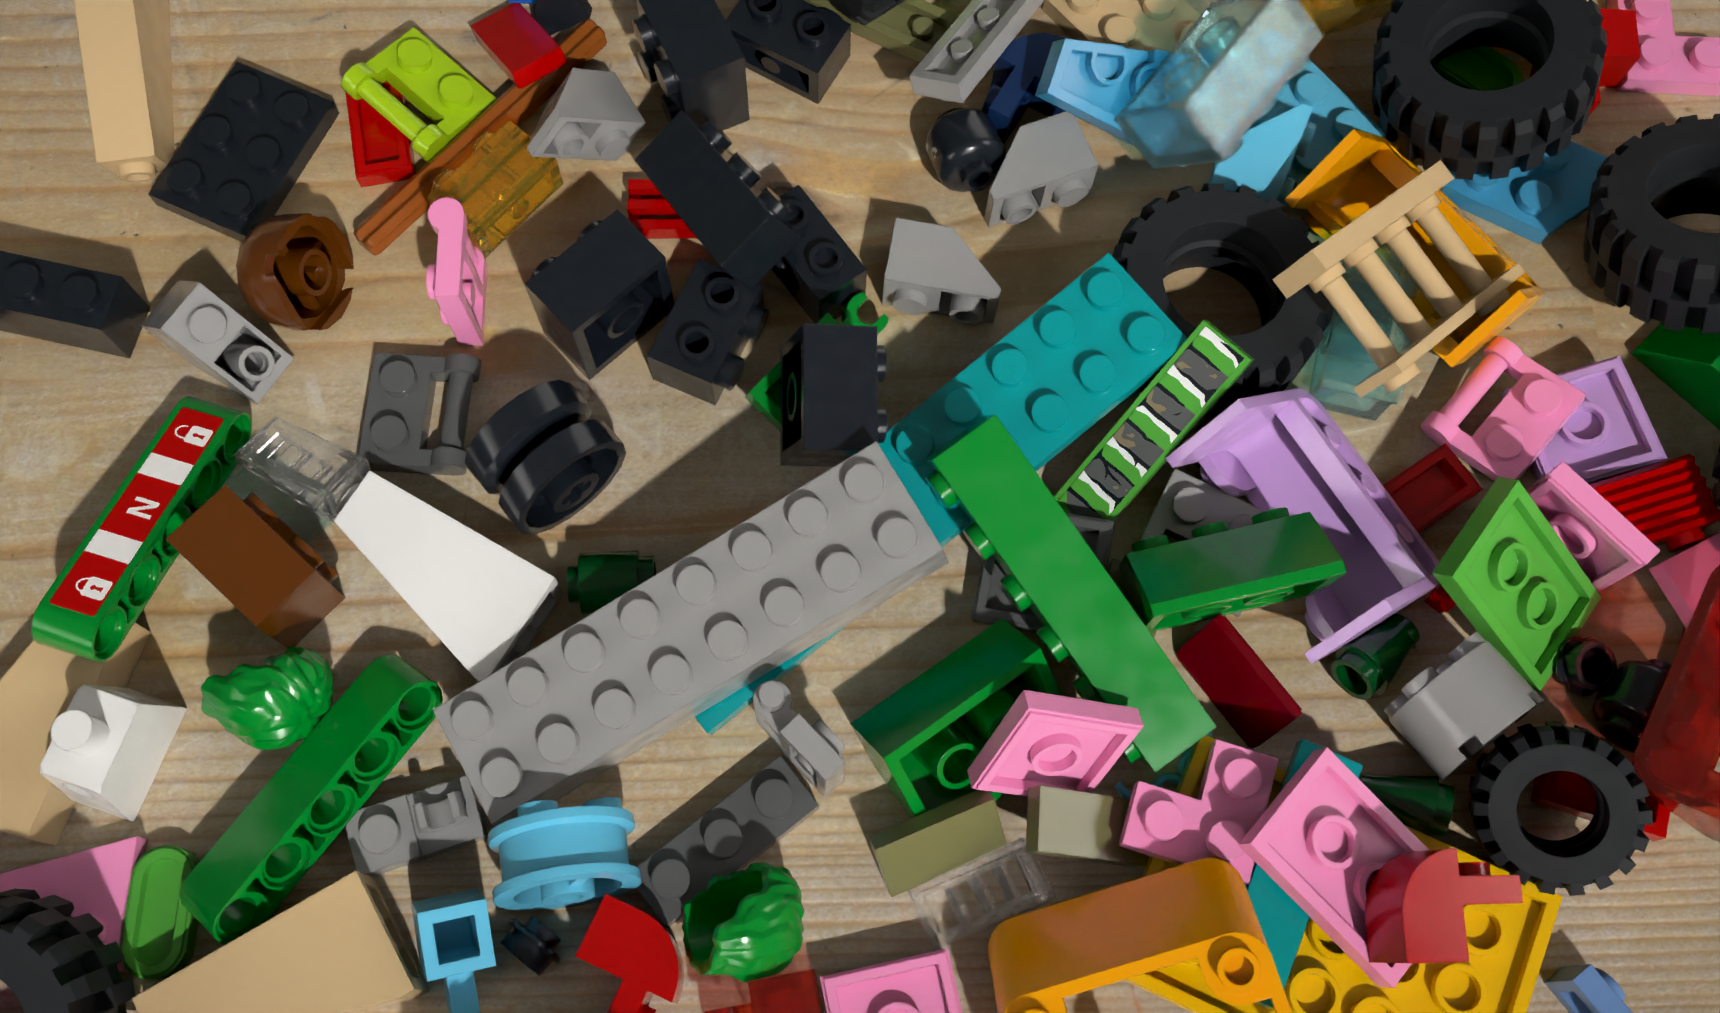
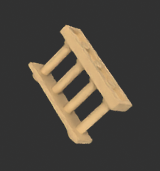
[1272,160,1525,398]

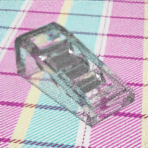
[234,416,371,524]
[908,837,1056,951]

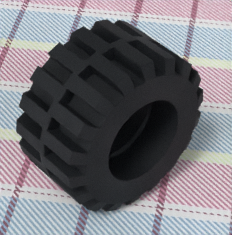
[1469,721,1653,896]

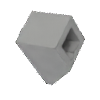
[526,68,646,161]
[984,111,1099,227]
[882,218,1001,325]
[141,280,294,404]

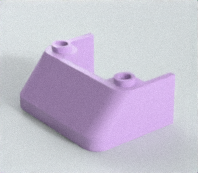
[1166,388,1440,664]

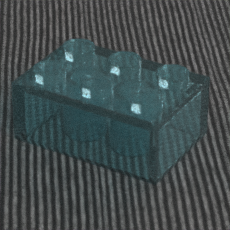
[1114,0,1324,169]

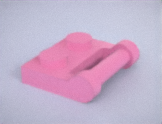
[426,197,488,346]
[1420,336,1586,481]

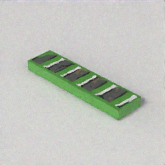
[1054,320,1254,521]

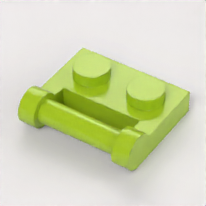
[341,27,496,161]

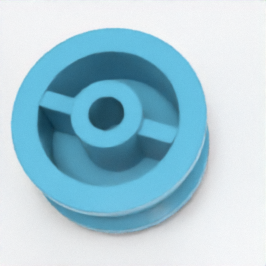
[488,797,641,911]

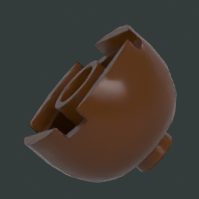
[236,213,354,331]

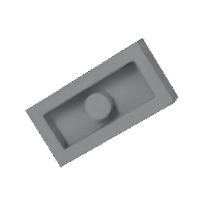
[345,776,488,876]

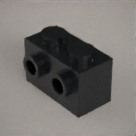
[725,0,851,104]
[647,258,769,406]

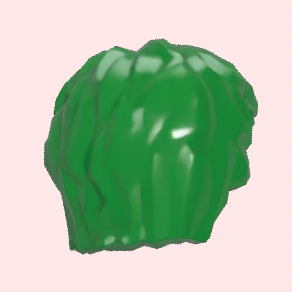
[201,645,334,750]
[682,862,804,983]

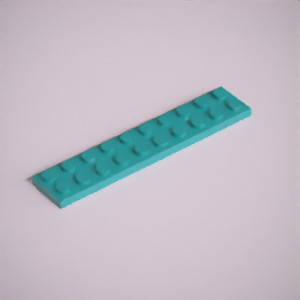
[695,253,1187,735]

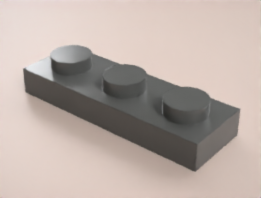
[637,755,819,928]

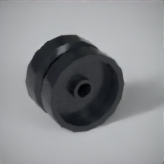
[465,380,626,535]

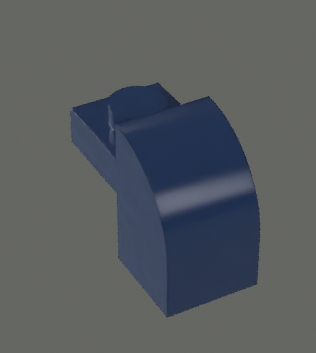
[982,33,1068,145]

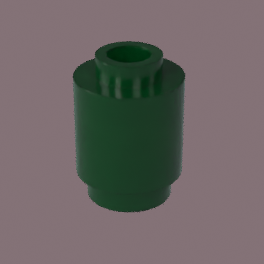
[567,550,656,615]

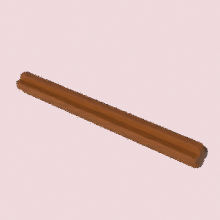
[353,19,607,255]

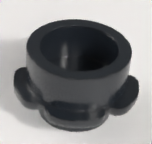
[1555,636,1617,696]
[500,915,561,977]

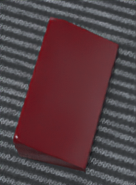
[1176,614,1303,749]

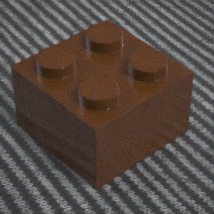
[166,484,345,648]

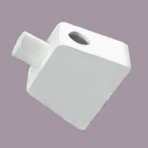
[40,684,187,822]

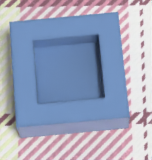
[1544,964,1633,1013]

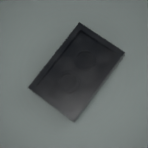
[148,61,339,242]

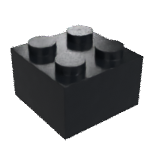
[631,0,750,131]
[524,209,675,380]
[780,323,887,467]

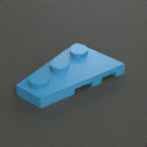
[1035,38,1213,162]

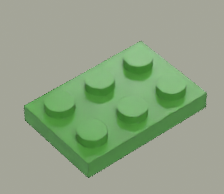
[1432,477,1602,691]

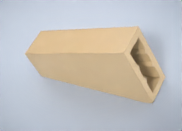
[74,0,175,182]
[0,623,150,846]
[132,870,430,1013]

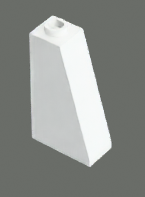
[334,471,564,682]

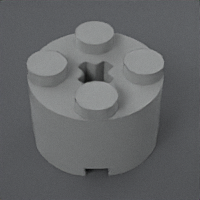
[1384,632,1543,780]

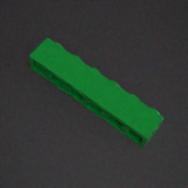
[925,414,1217,773]

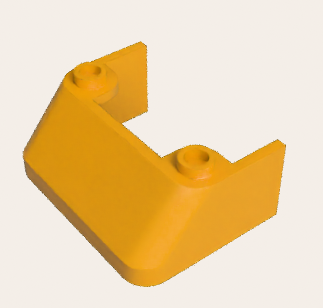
[1284,129,1545,368]
[988,857,1292,1013]

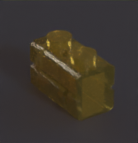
[427,121,564,259]

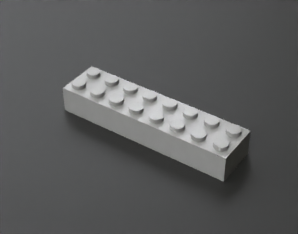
[433,441,948,824]

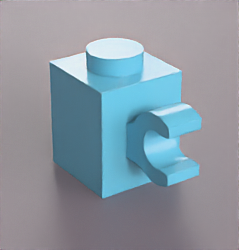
[411,888,496,1013]

